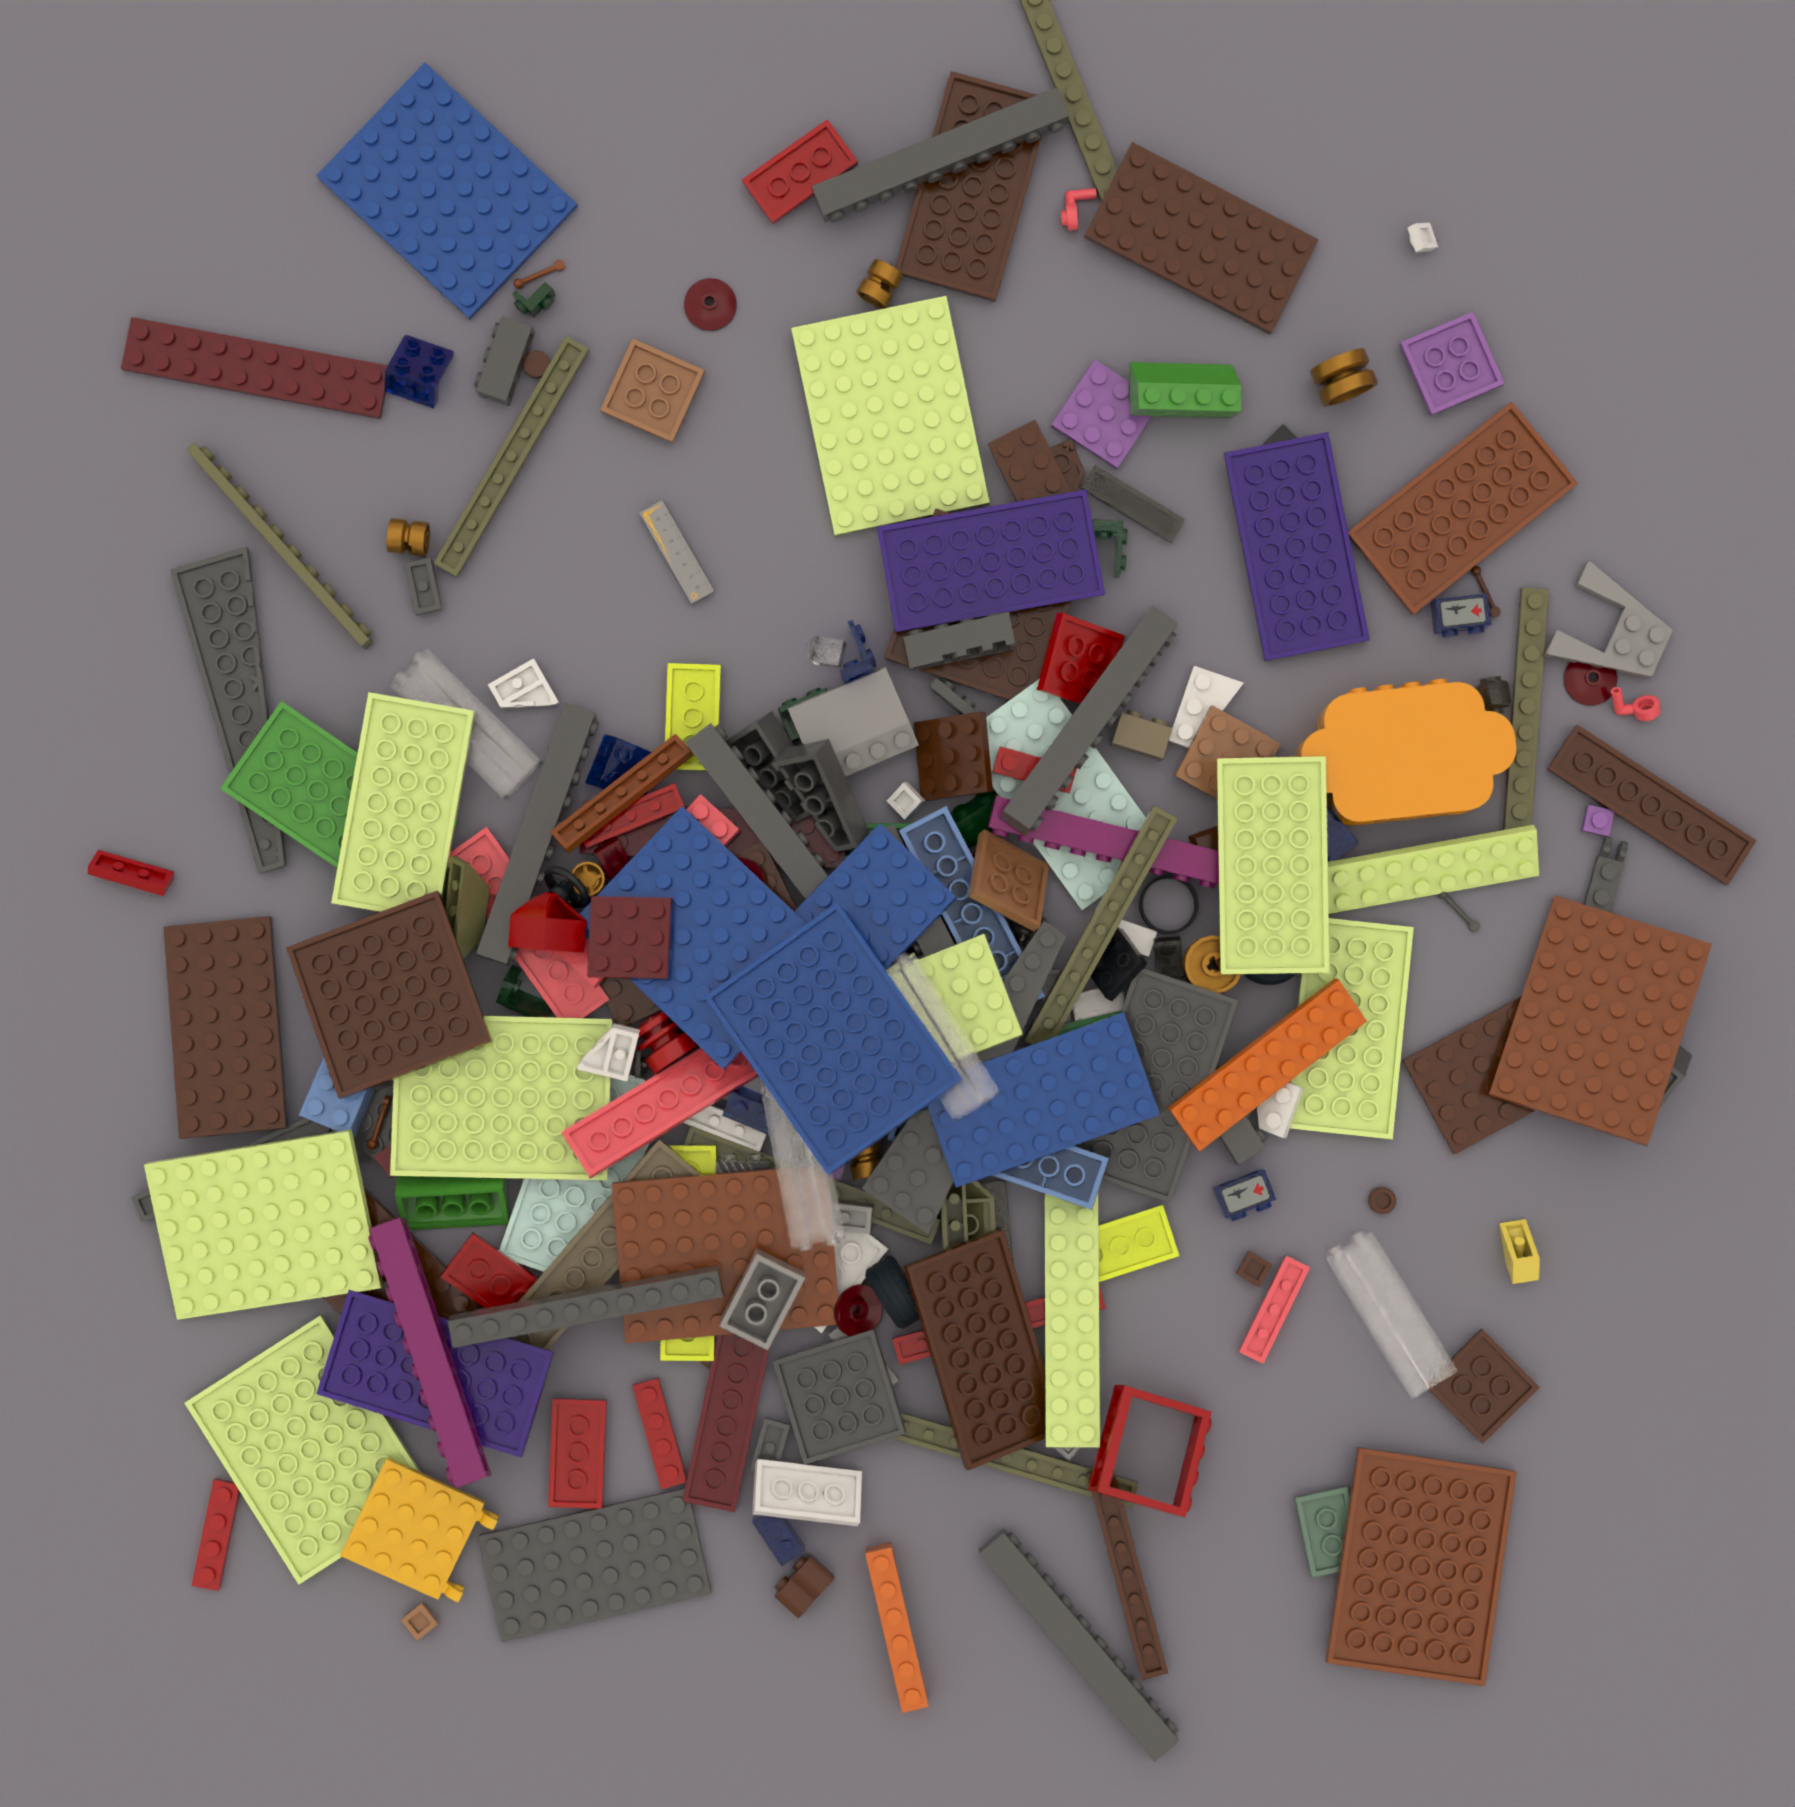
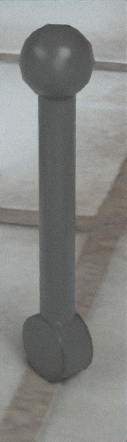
[1438,892,1480,932]

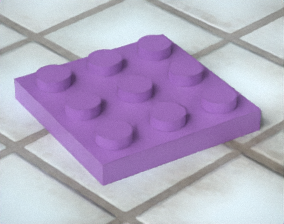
[1399,312,1505,416]
[1051,360,1152,469]

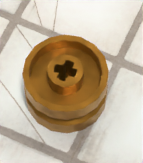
[1310,348,1378,407]
[1181,935,1242,993]

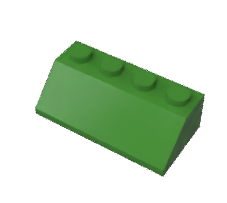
[1129,362,1241,418]
[395,1176,510,1230]

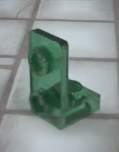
[1092,520,1128,577]
[496,965,552,1017]

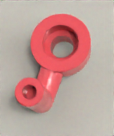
[1061,188,1097,231]
[1611,687,1661,721]

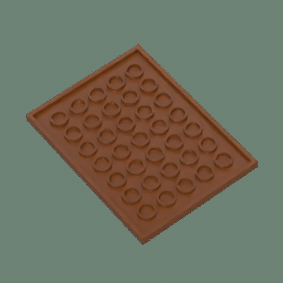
[1489,896,1712,1147]
[612,1164,840,1344]
[1325,1447,1516,1686]

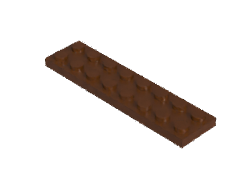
[1547,725,1757,885]

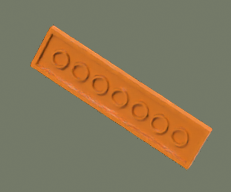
[1168,978,1367,1152]

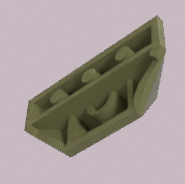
[442,856,490,959]
[941,1181,996,1250]

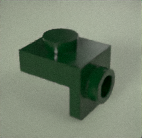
[512,282,556,317]

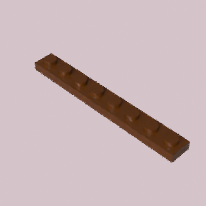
[1087,1470,1168,1680]

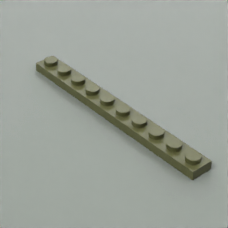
[1019,0,1118,202]
[434,336,590,578]
[186,443,374,649]
[1503,587,1549,830]
[1024,805,1178,1045]
[684,1126,941,1245]
[892,1411,1139,1509]

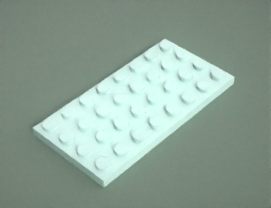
[986,679,1146,910]
[499,1074,650,1272]

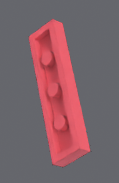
[1238,1255,1310,1364]

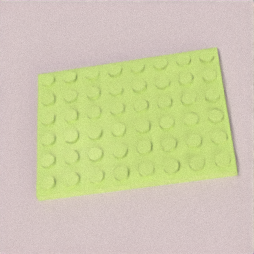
[791,296,990,536]
[390,1016,612,1180]
[144,1129,384,1320]
[185,1315,421,1585]

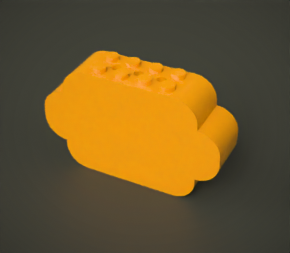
[1294,679,1516,826]

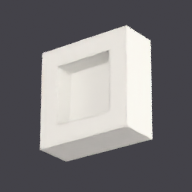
[1407,223,1438,252]
[887,782,925,820]

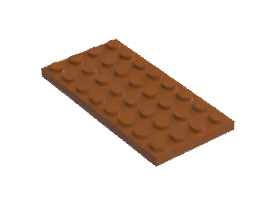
[1348,402,1578,616]

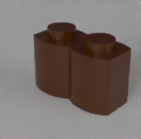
[774,1554,835,1618]

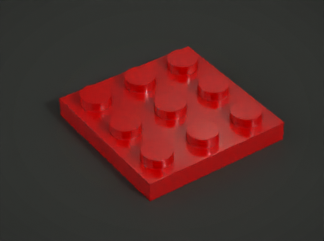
[1037,613,1125,705]

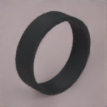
[1139,875,1199,934]

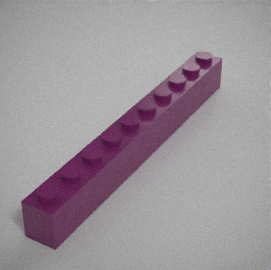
[987,796,1219,889]
[369,1217,492,1488]

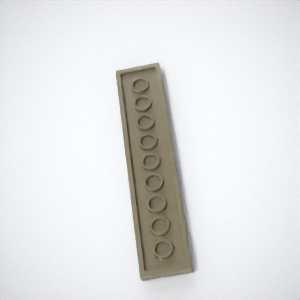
[509,1138,700,1350]

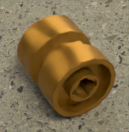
[856,259,904,309]
[386,518,430,557]
[572,862,608,898]
[850,1140,882,1180]

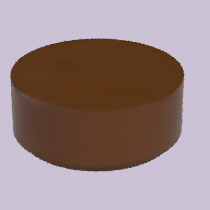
[523,351,550,379]
[1368,1187,1396,1214]

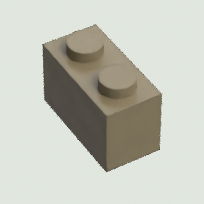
[1111,710,1172,761]

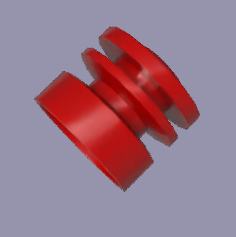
[636,1011,699,1075]

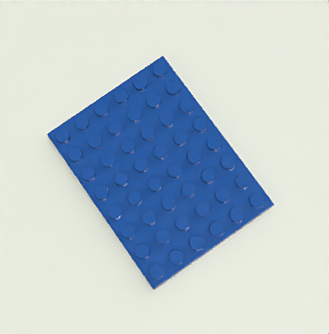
[316,62,578,320]
[580,806,807,1070]
[704,902,963,1176]

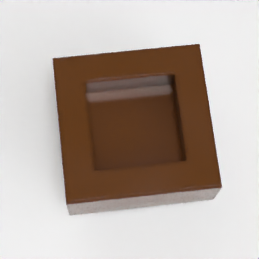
[1235,1250,1273,1288]

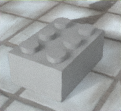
[719,1248,805,1350]

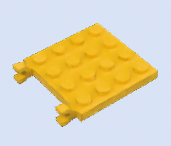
[340,1457,499,1602]

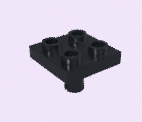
[1090,927,1148,1001]

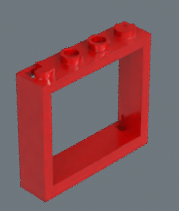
[1088,1385,1211,1517]

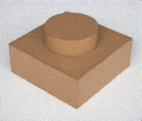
[401,1602,440,1641]

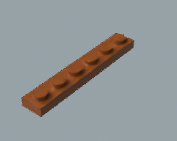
[550,734,694,853]

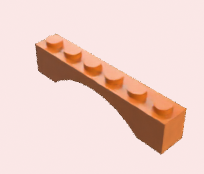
[865,1542,929,1713]

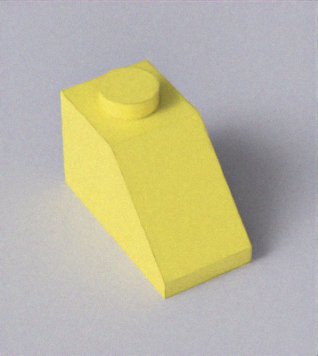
[1499,1219,1540,1284]

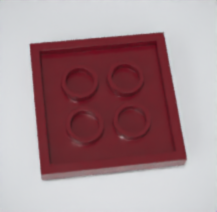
[587,896,673,980]

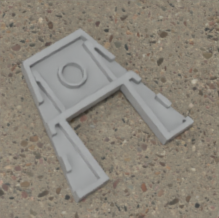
[1544,561,1673,679]

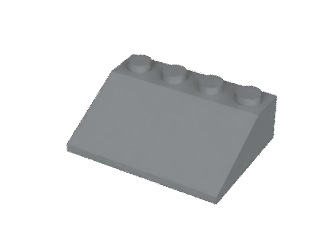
[787,667,919,777]

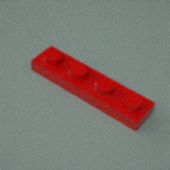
[584,783,685,848]
[632,1377,687,1490]
[192,1478,240,1591]

